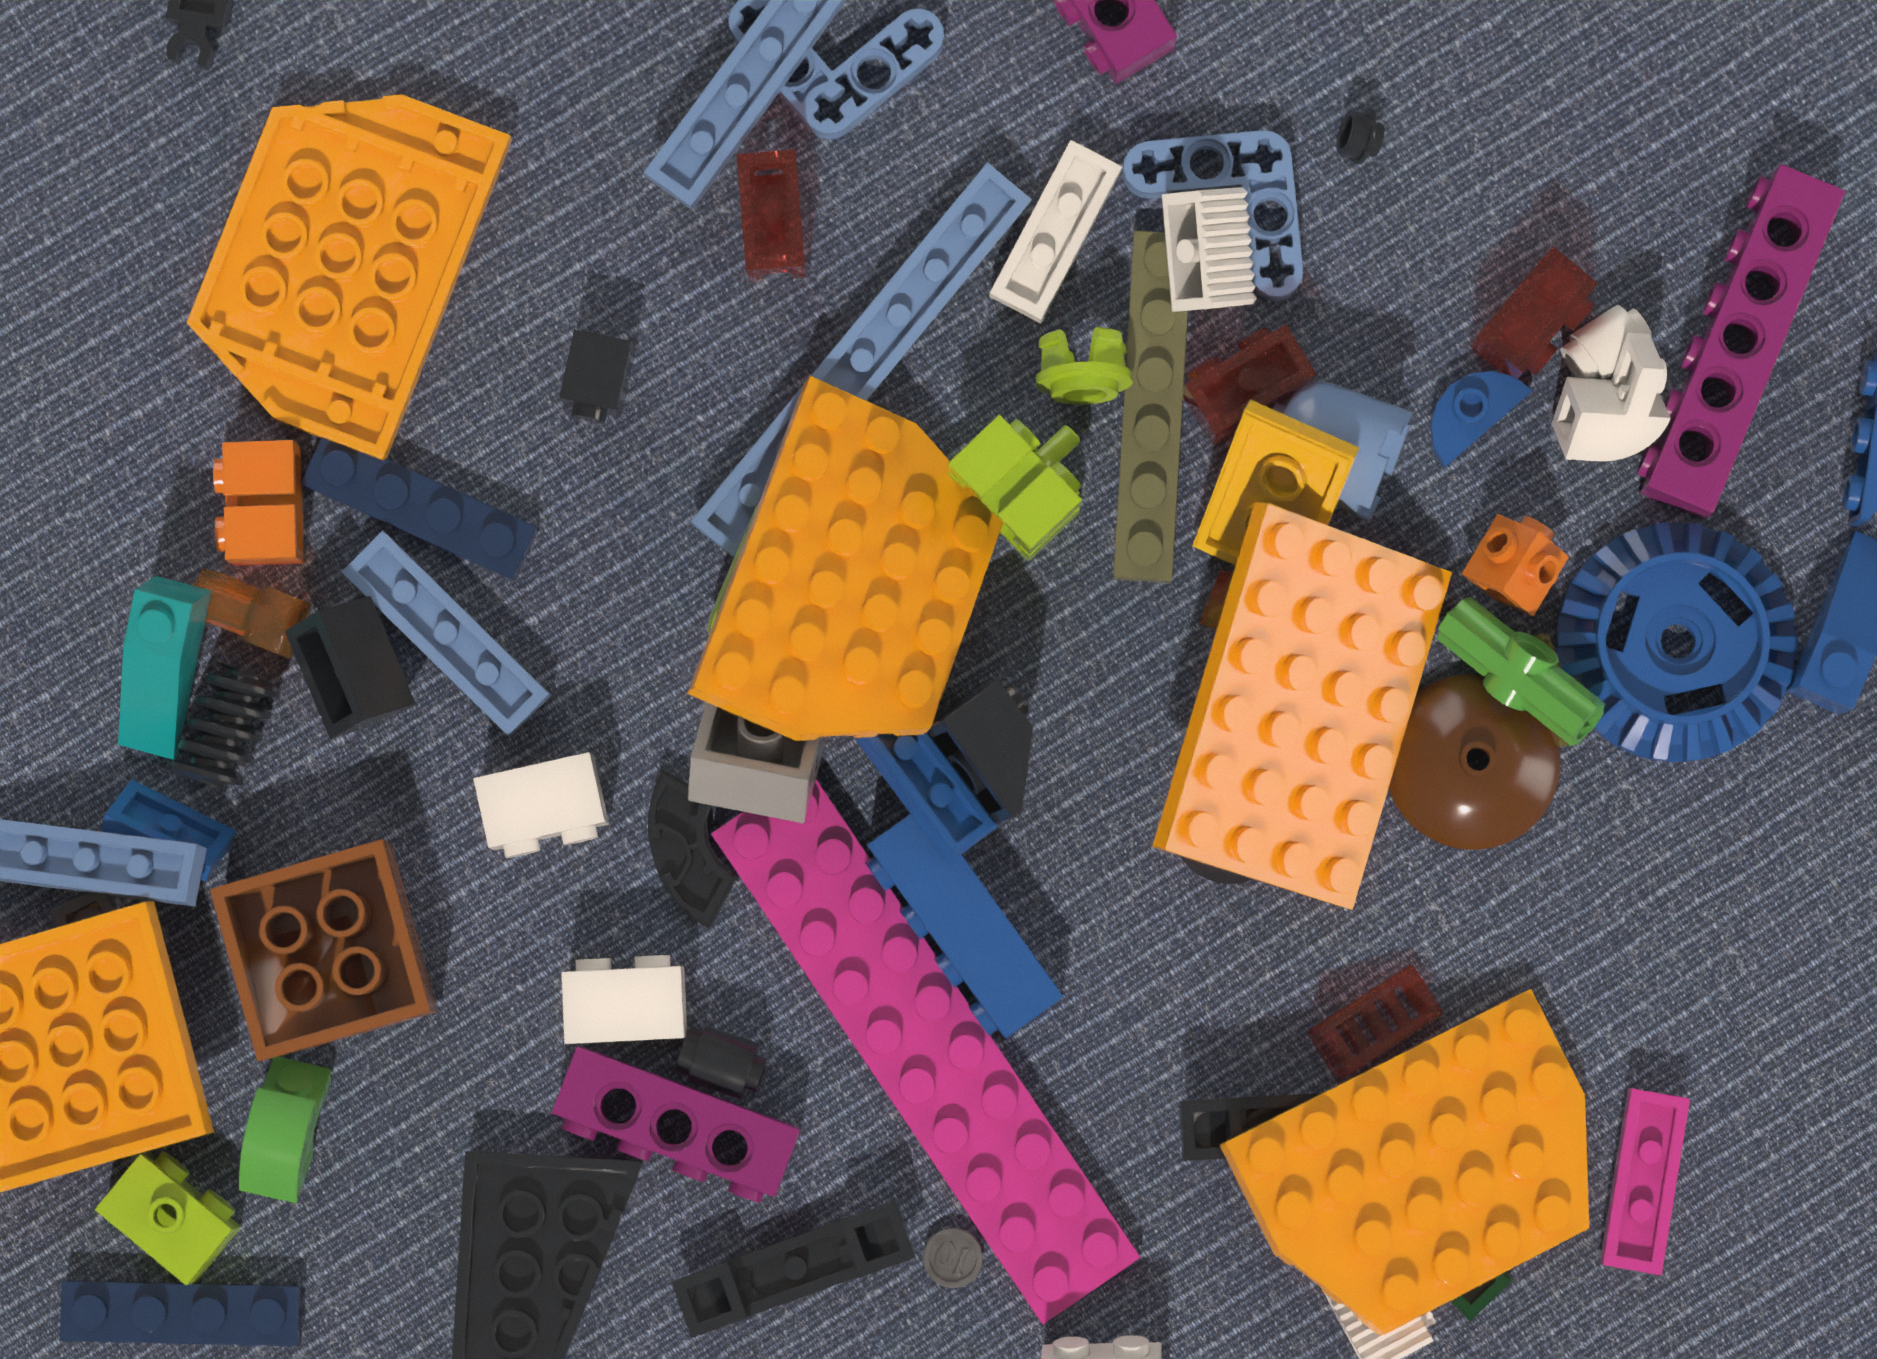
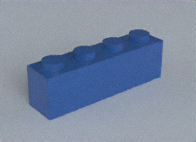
[865,814,1063,1039]

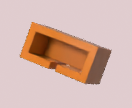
[213,440,304,566]

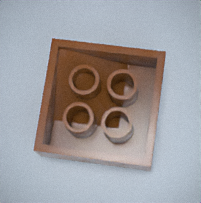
[210,839,439,1062]

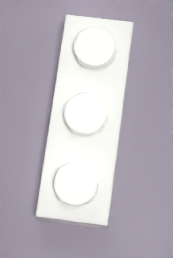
[989,140,1122,323]

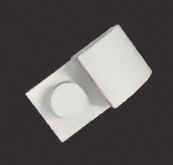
[1552,332,1670,461]

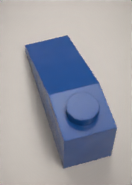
[1786,531,1877,715]

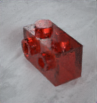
[1469,246,1598,379]
[1183,324,1317,446]

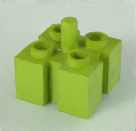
[948,414,1082,562]

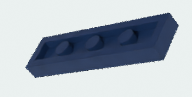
[300,438,539,582]
[60,1280,302,1346]

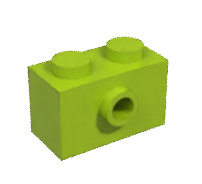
[95,1151,241,1286]

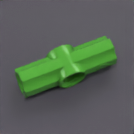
[1437,597,1606,746]

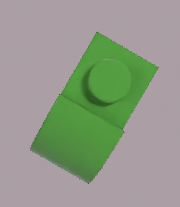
[239,1057,331,1204]

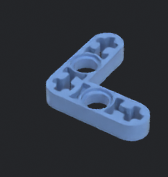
[728,0,944,140]
[1122,130,1303,301]

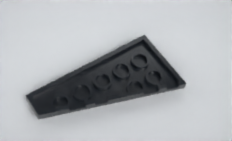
[452,1151,644,1359]

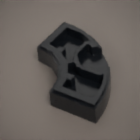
[648,770,738,929]

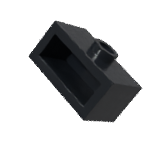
[285,596,416,739]

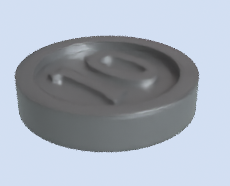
[923,1228,982,1288]

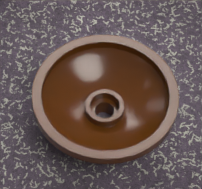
[1388,674,1560,850]

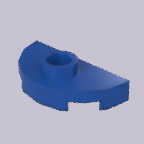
[1430,371,1533,469]

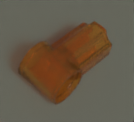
[193,567,313,659]

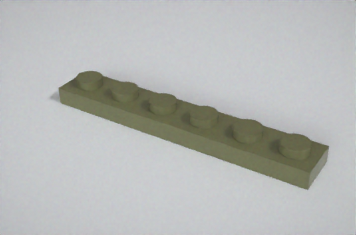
[1113,231,1188,583]

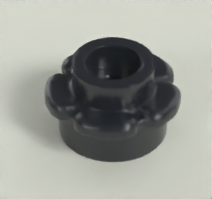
[1337,108,1385,165]

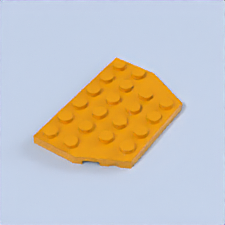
[187,94,512,461]
[687,376,1003,741]
[1220,989,1589,1336]

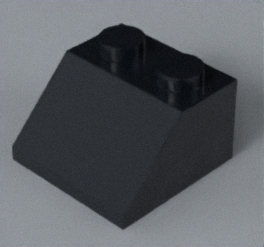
[928,679,1033,824]

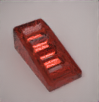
[1308,964,1444,1080]

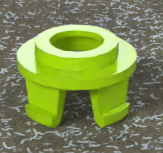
[1036,327,1133,405]

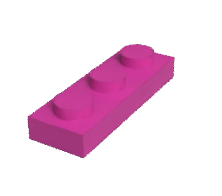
[1599,1088,1690,1276]

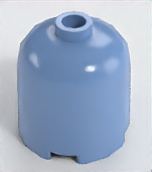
[1273,381,1413,522]

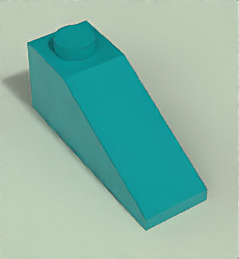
[118,576,212,760]

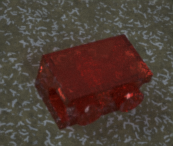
[737,149,807,282]

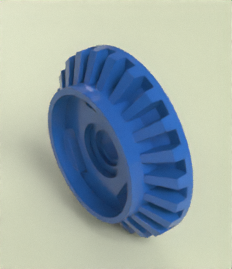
[1555,522,1798,762]

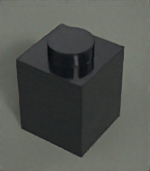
[559,329,636,424]

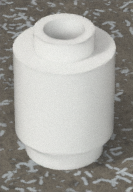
[1560,305,1652,380]

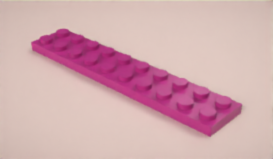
[711,780,1141,1325]

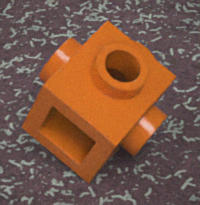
[1462,514,1569,617]

